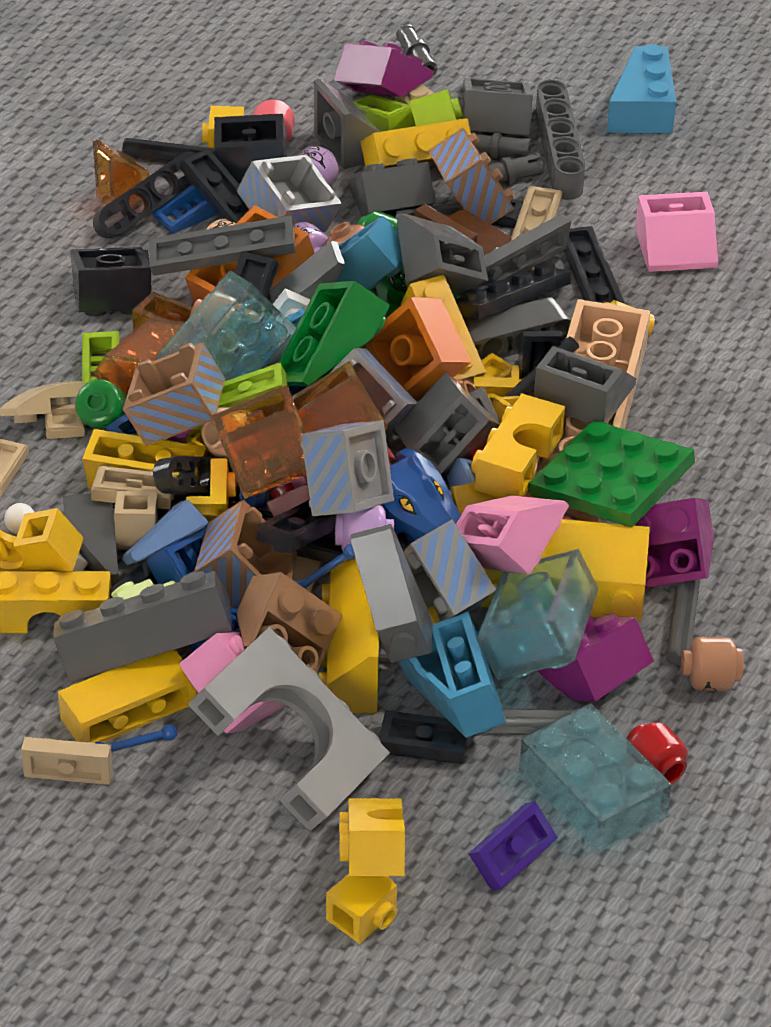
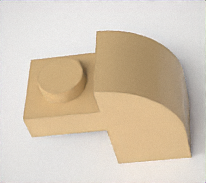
[114,491,159,551]

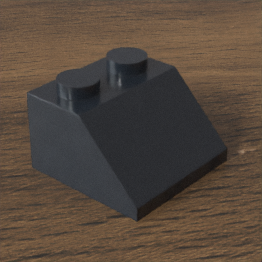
[70,247,152,316]

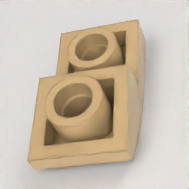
[0,381,83,423]

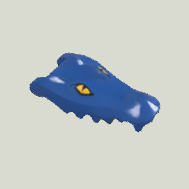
[381,448,461,543]

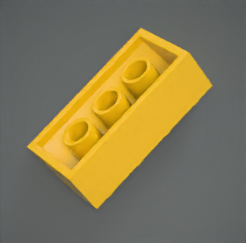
[479,519,650,622]
[319,559,379,714]

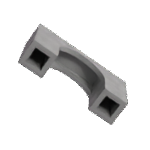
[188,627,390,830]

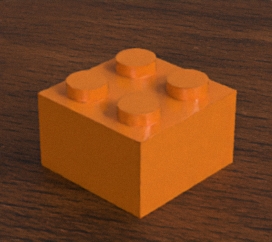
[365,297,472,403]

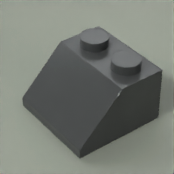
[314,79,381,169]

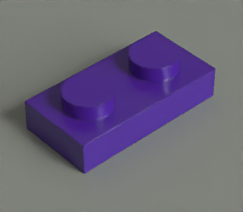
[468,801,558,890]

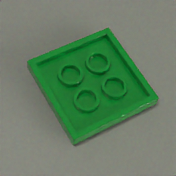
[528,420,695,528]

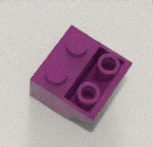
[334,41,434,97]
[634,498,714,588]
[526,614,654,702]

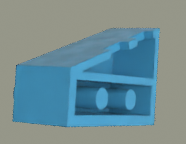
[607,44,676,133]
[336,215,403,291]
[398,611,507,738]

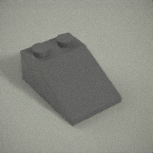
[462,78,533,139]

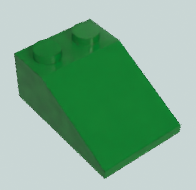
[278,281,390,386]

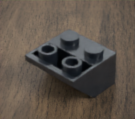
[214,113,287,185]

